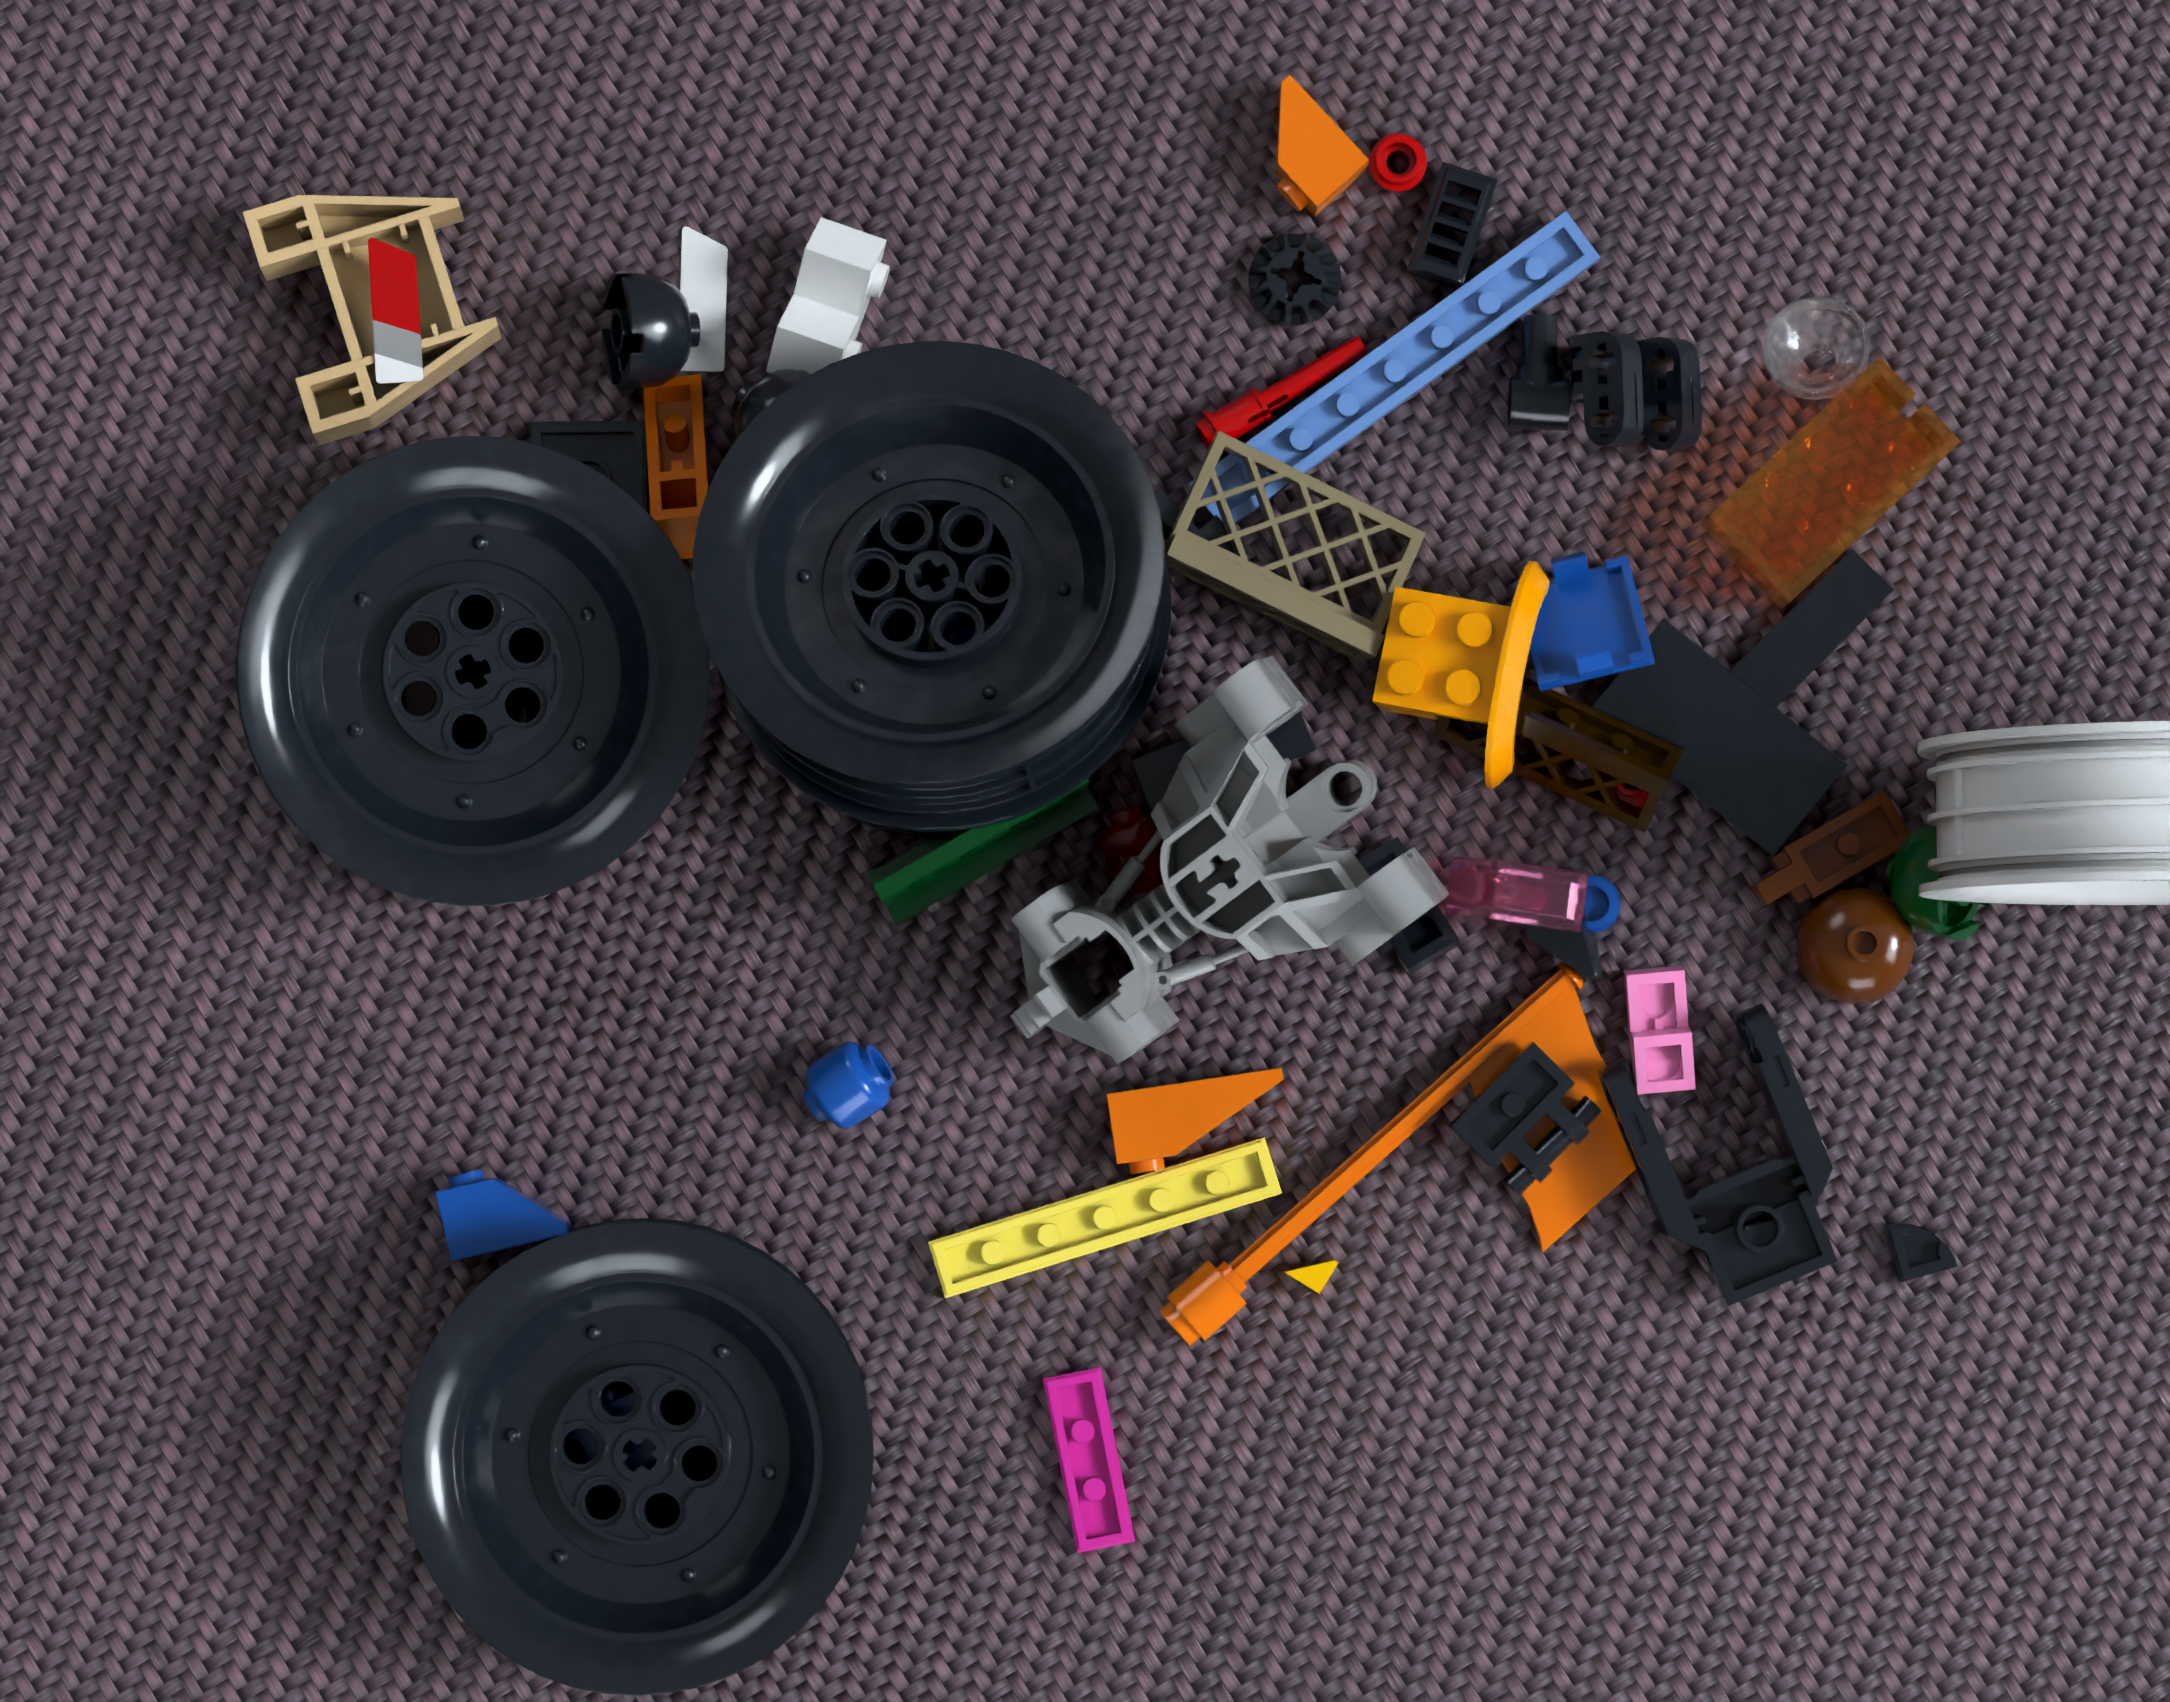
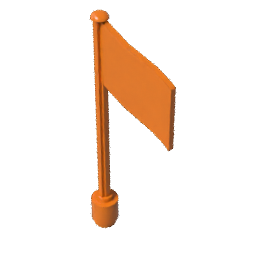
[1159,962,1635,1346]

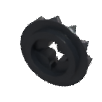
[1248,233,1341,326]

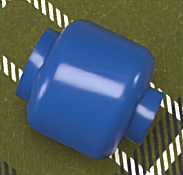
[803,1041,894,1128]

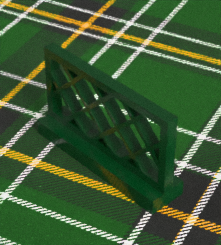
[868,779,1100,925]

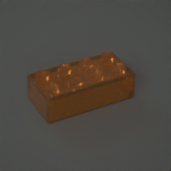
[1701,356,1961,609]

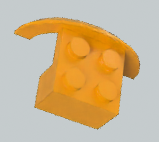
[1372,560,1550,789]

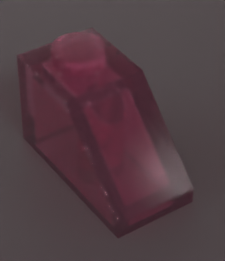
[1444,856,1589,932]

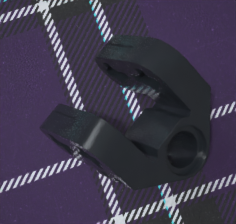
[1570,331,1702,452]

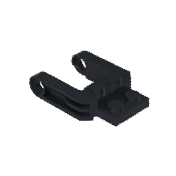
[1597,1003,1838,1306]

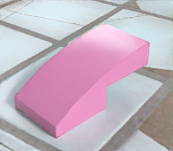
[1623,965,1696,1095]

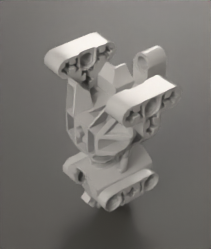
[1011,656,1450,1064]

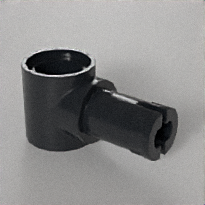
[1507,314,1570,431]

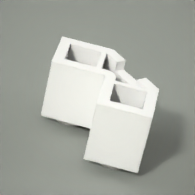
[766,217,890,374]

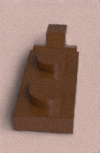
[1750,790,1910,907]

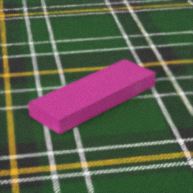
[1043,1367,1135,1553]

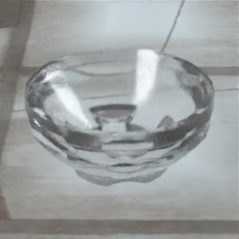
[1762,297,1870,400]

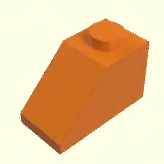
[1276,74,1369,217]

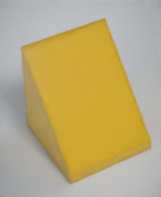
[1283,1260,1339,1294]

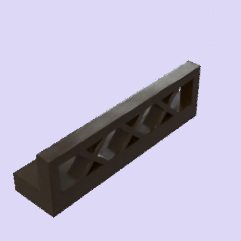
[1432,677,1683,833]

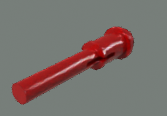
[1194,336,1368,452]

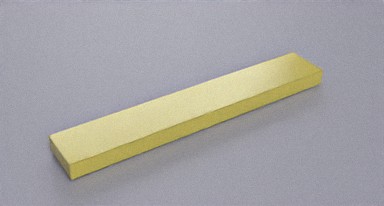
[928,1137,1282,1298]

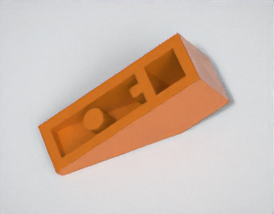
[644,374,712,559]
[1106,1068,1284,1174]

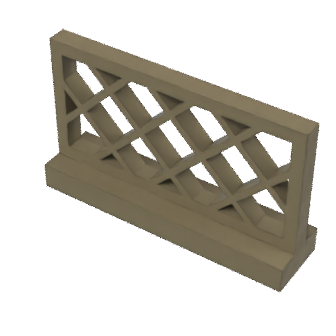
[1164,431,1426,663]

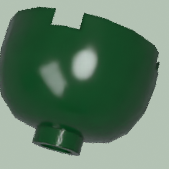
[1886,824,1990,940]

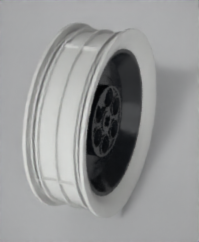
[1917,721,2170,905]

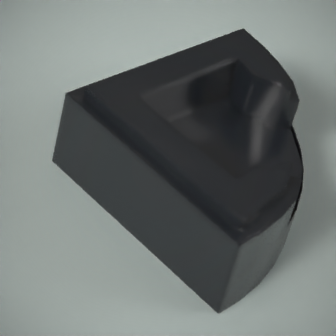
[1882,1223,1957,1282]

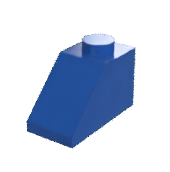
[435,1170,571,1261]

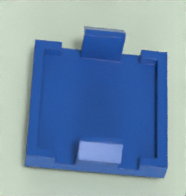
[1513,551,1655,691]

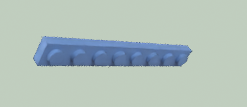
[1189,211,1601,525]

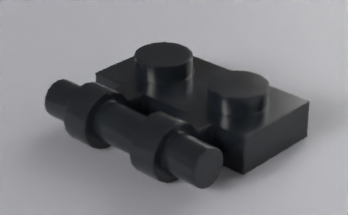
[1448,1042,1602,1196]

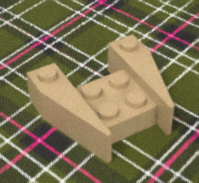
[243,195,502,445]

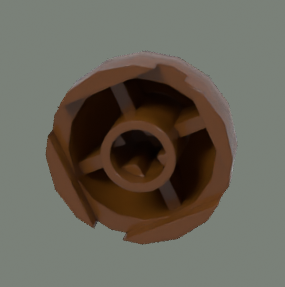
[1796,887,1915,1004]

